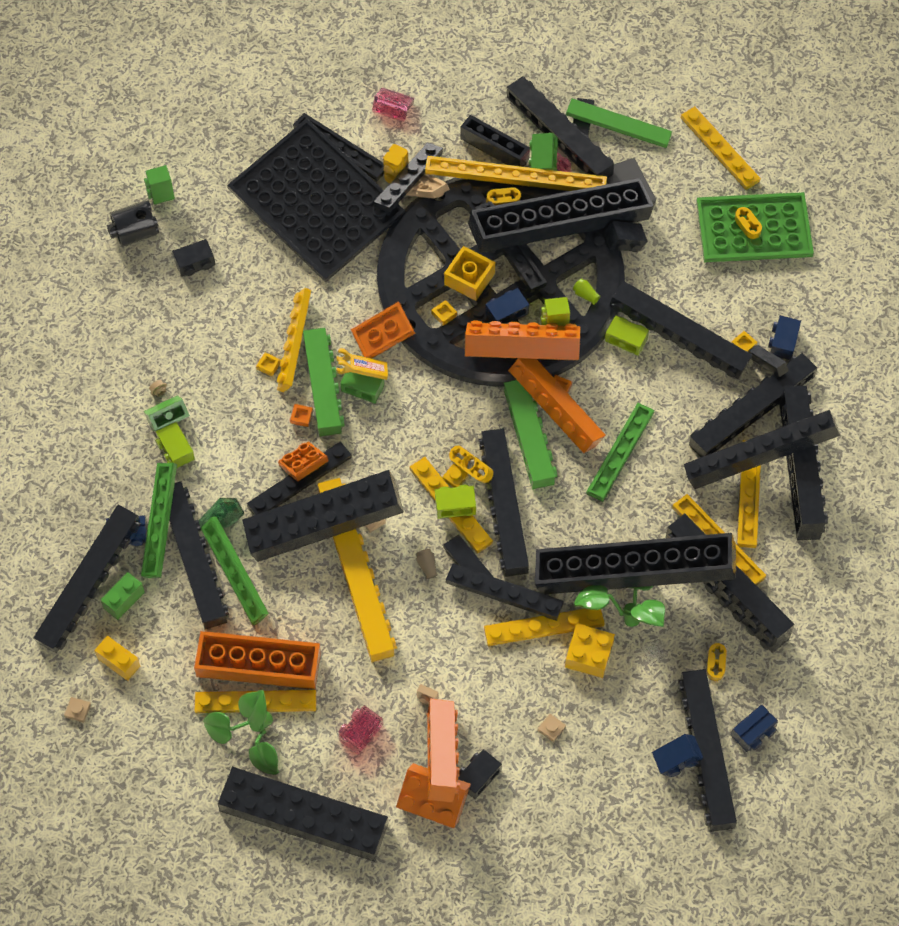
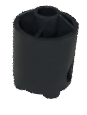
[106,200,159,247]

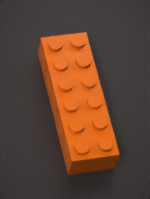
[465,321,580,360]
[194,631,321,690]

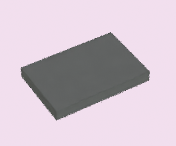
[606,158,656,203]

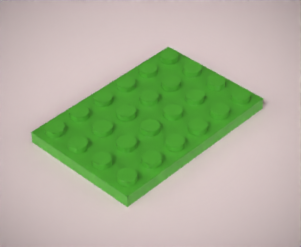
[696,192,814,262]

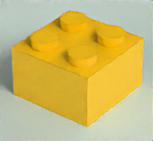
[444,246,495,301]
[565,623,615,678]

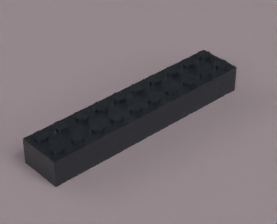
[468,178,654,253]
[535,533,736,595]

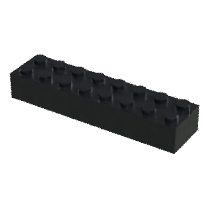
[779,385,828,541]
[242,470,404,562]
[665,514,795,653]
[217,766,389,862]

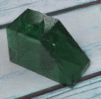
[198,498,245,529]

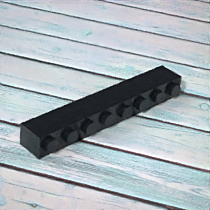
[507,76,614,178]
[609,281,752,379]
[689,353,818,457]
[684,410,840,489]
[478,428,529,577]
[169,481,229,630]
[33,504,141,654]
[678,669,737,832]

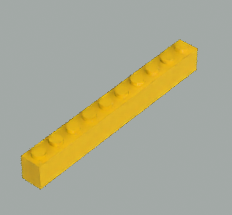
[317,477,397,663]

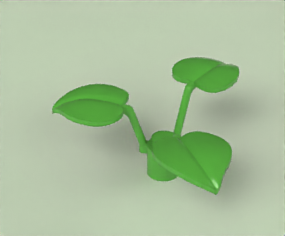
[574,585,665,627]
[204,690,279,775]

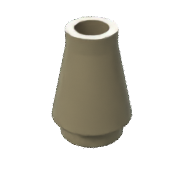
[416,549,438,579]

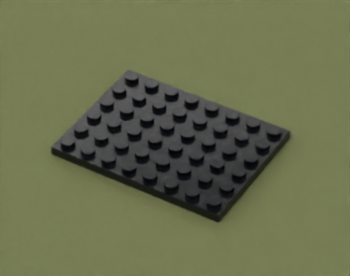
[227,118,405,282]

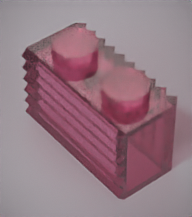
[338,705,383,755]

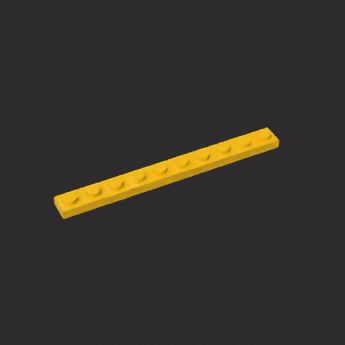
[425,156,607,191]

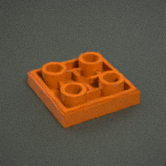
[278,441,329,481]

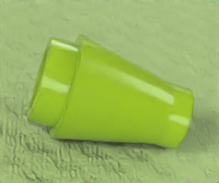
[572,278,600,305]

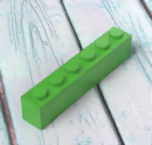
[303,328,345,437]
[504,380,558,490]

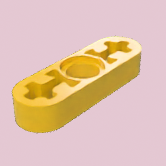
[449,445,493,483]

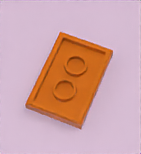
[351,302,415,359]

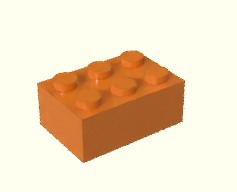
[396,763,471,828]

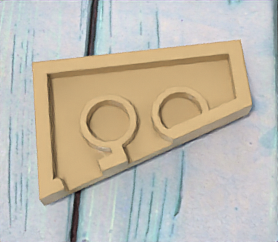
[406,174,449,198]

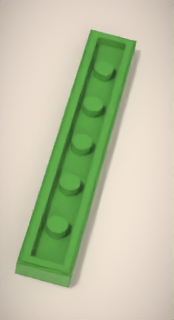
[566,98,672,148]
[586,403,655,502]
[141,463,177,578]
[201,517,269,625]

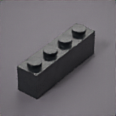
[460,115,530,167]

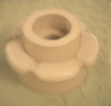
[149,380,167,397]

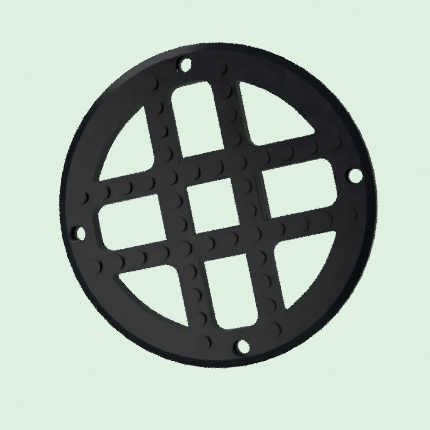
[377,178,625,387]

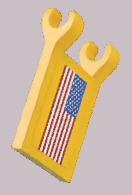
[336,348,388,380]

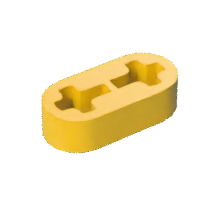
[486,188,521,206]
[735,207,762,239]
[706,643,727,681]

